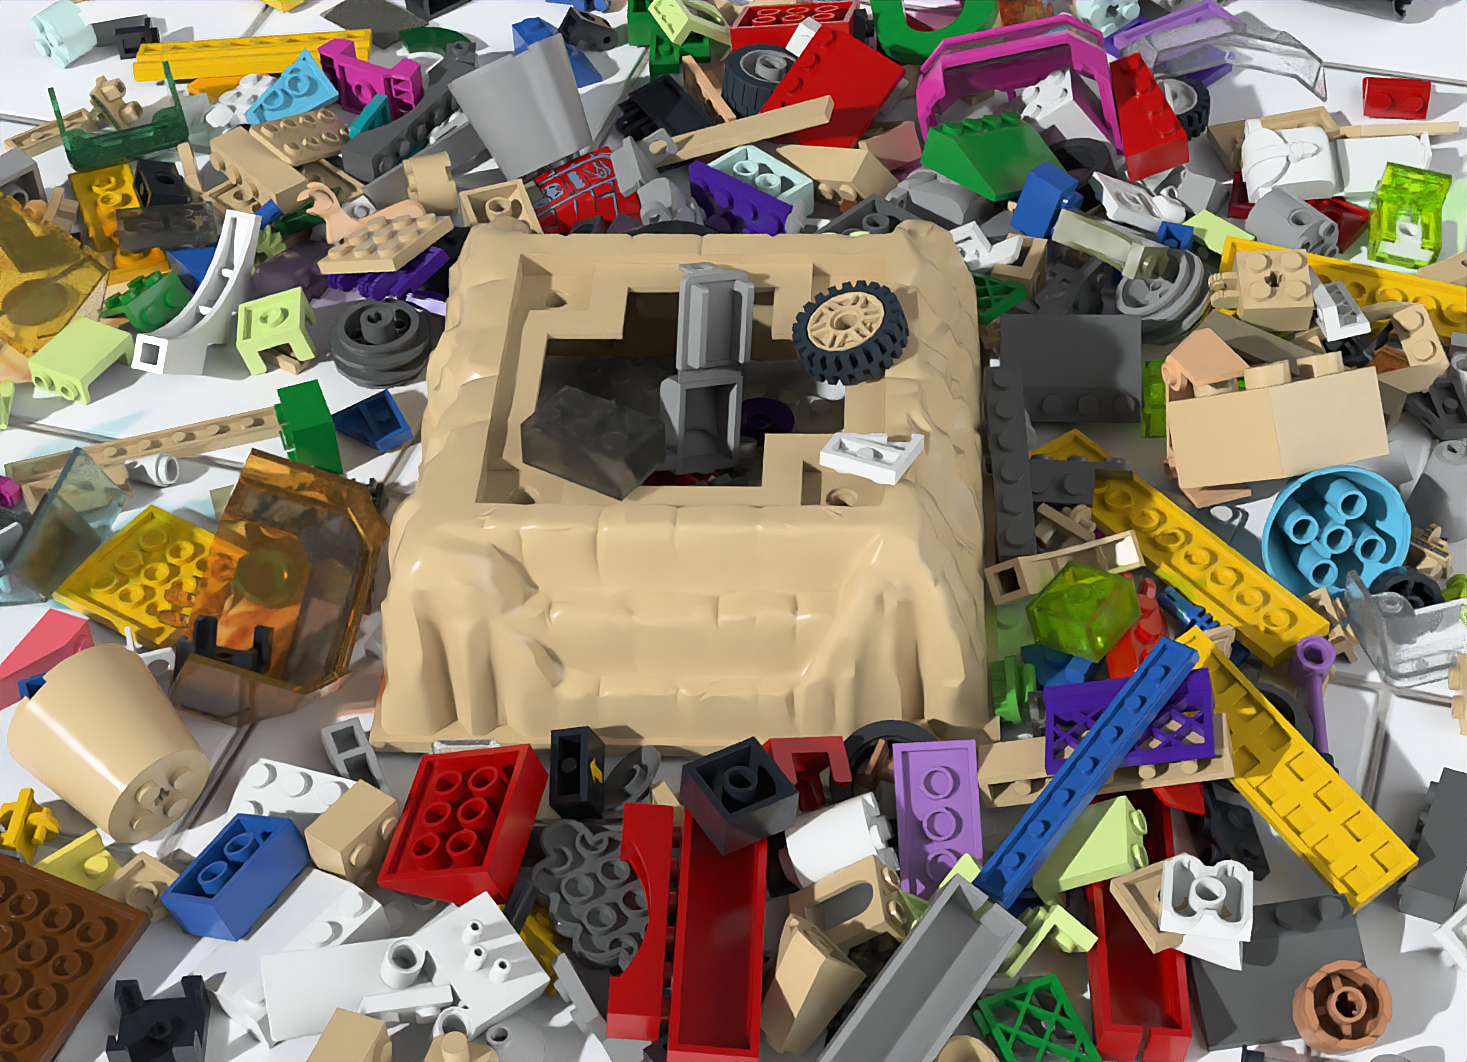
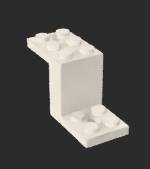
[993,64,1174,163]

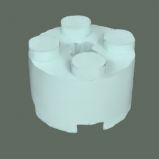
[28,0,97,68]
[1069,0,1140,38]

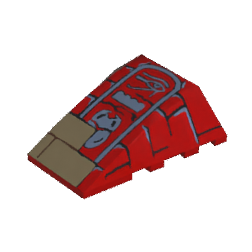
[524,146,644,234]

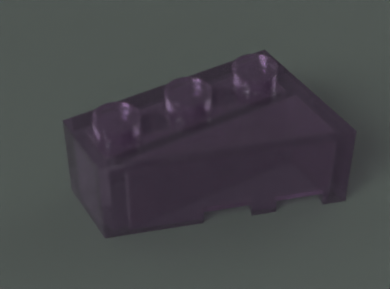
[253,238,338,303]

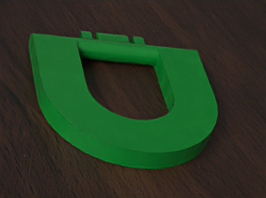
[870,0,999,65]

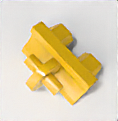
[0,788,61,866]

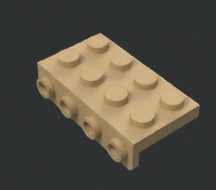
[1206,106,1347,175]

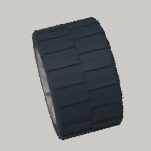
[721,44,798,120]

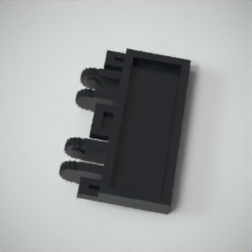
[615,73,719,174]

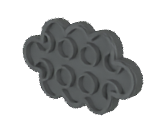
[530,819,677,971]

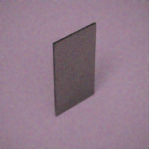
[320,0,429,50]

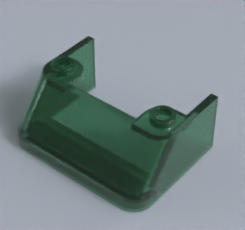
[47,61,189,173]

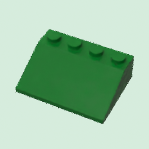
[920,111,1068,202]

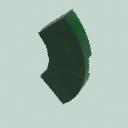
[398,27,471,58]

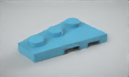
[245,48,339,126]

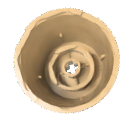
[7,643,210,844]

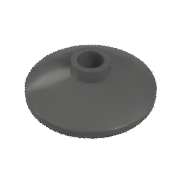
[604,745,661,812]

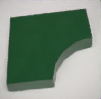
[274,186,345,238]

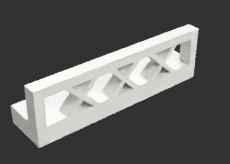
[1308,265,1371,342]

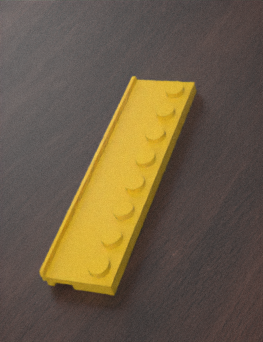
[133,29,373,82]

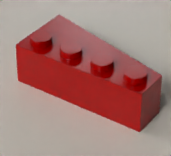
[1109,52,1189,184]

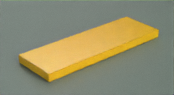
[67,160,170,287]

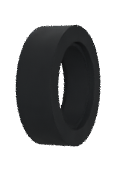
[1048,138,1118,213]
[829,720,937,847]

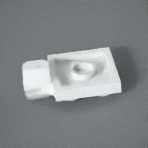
[200,74,279,139]
[1088,171,1185,234]

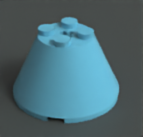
[1261,465,1411,609]

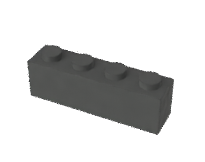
[1395,767,1467,925]

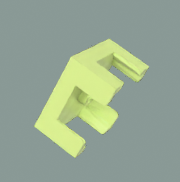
[236,286,316,376]

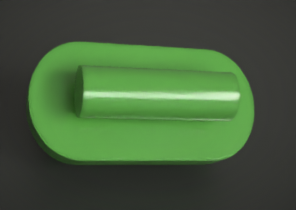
[991,655,1037,724]

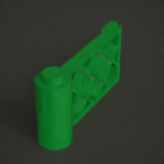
[971,972,1103,1062]

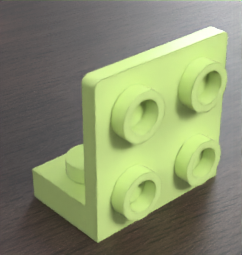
[992,905,1098,979]

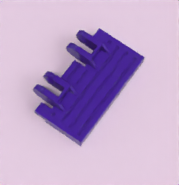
[326,246,449,302]

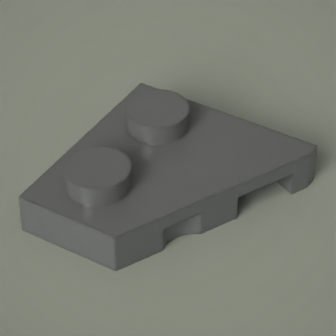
[1404,377,1467,440]

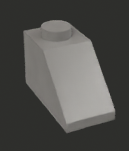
[1176,171,1230,221]

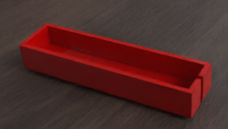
[1083,788,1192,1062]
[666,806,767,1062]

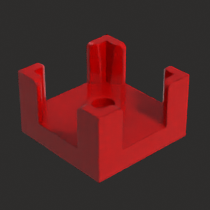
[762,736,853,812]

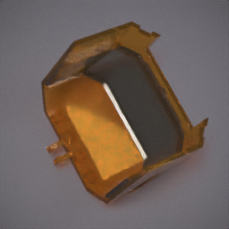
[157,447,390,728]

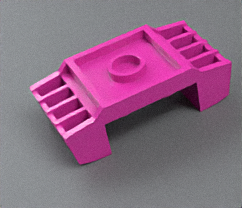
[318,38,424,121]

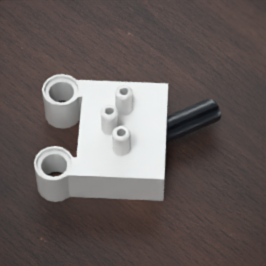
[380,879,551,1046]

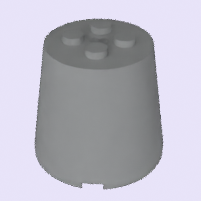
[447,33,594,181]

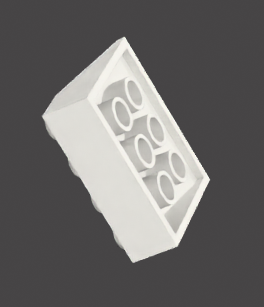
[187,865,392,1049]

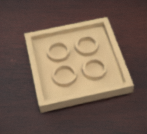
[317,213,454,274]

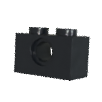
[132,159,191,222]

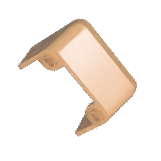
[1161,328,1251,509]

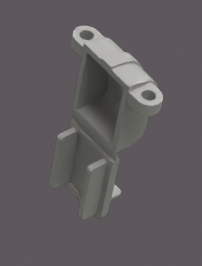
[610,128,704,226]
[885,166,1071,267]
[642,262,757,475]

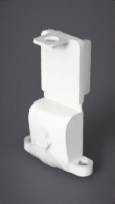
[1241,119,1432,204]

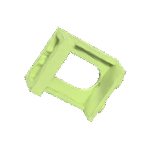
[648,0,732,62]

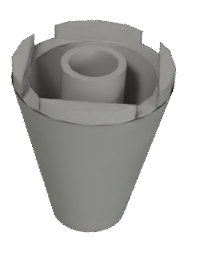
[1405,440,1467,543]

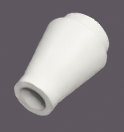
[124,452,179,487]

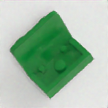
[98,270,192,334]

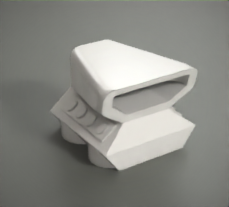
[1158,855,1253,971]

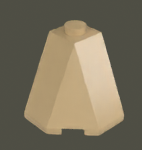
[760,913,867,1056]

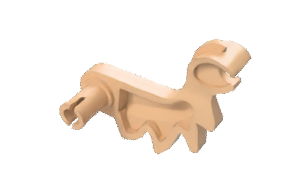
[297,182,426,245]

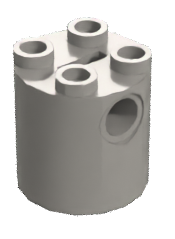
[1245,188,1339,258]

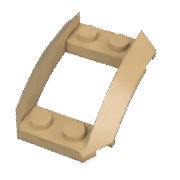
[1282,301,1450,394]

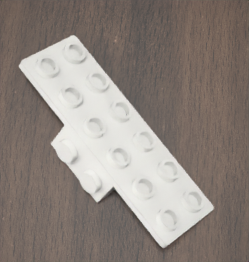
[260,936,453,1041]

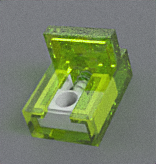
[1367,161,1452,270]

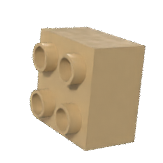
[1165,351,1390,489]

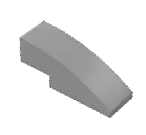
[321,716,392,797]

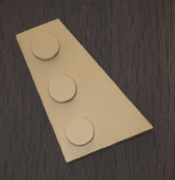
[96,851,180,925]

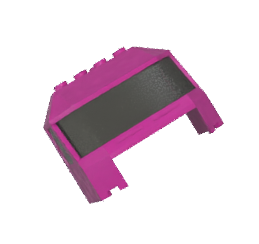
[916,14,1124,156]

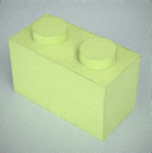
[1182,209,1255,274]

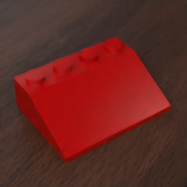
[730,0,860,52]
[758,25,906,149]
[377,744,549,905]

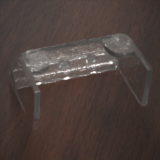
[1343,569,1467,689]

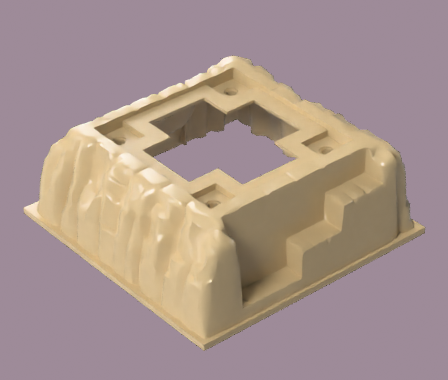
[368,212,1000,760]

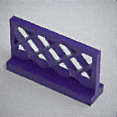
[1043,668,1215,776]

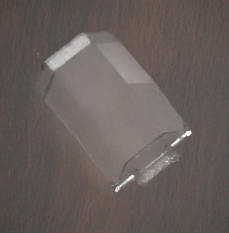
[1109,17,1328,103]

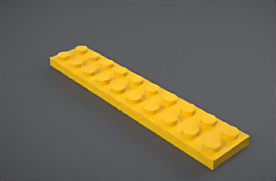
[1028,428,1330,668]

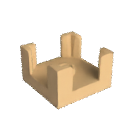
[991,233,1048,314]

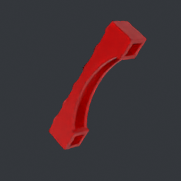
[606,802,681,1041]

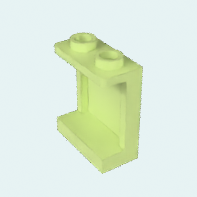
[28,315,135,405]
[1033,795,1149,908]

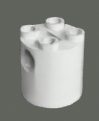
[778,792,900,889]

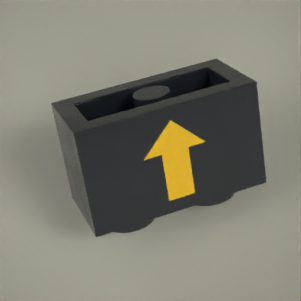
[549,726,605,819]

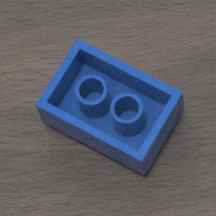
[160,813,311,942]

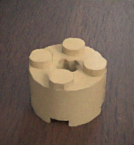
[403,151,459,217]

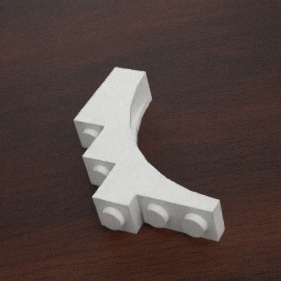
[132,209,262,376]

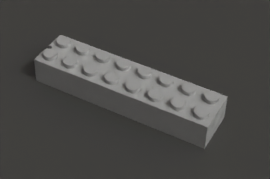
[815,873,1027,1062]

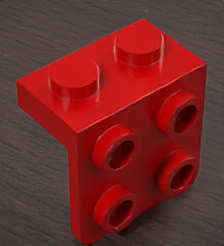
[1362,77,1431,120]

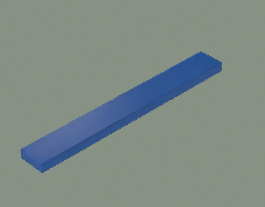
[971,636,1200,910]

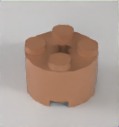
[1293,960,1393,1056]

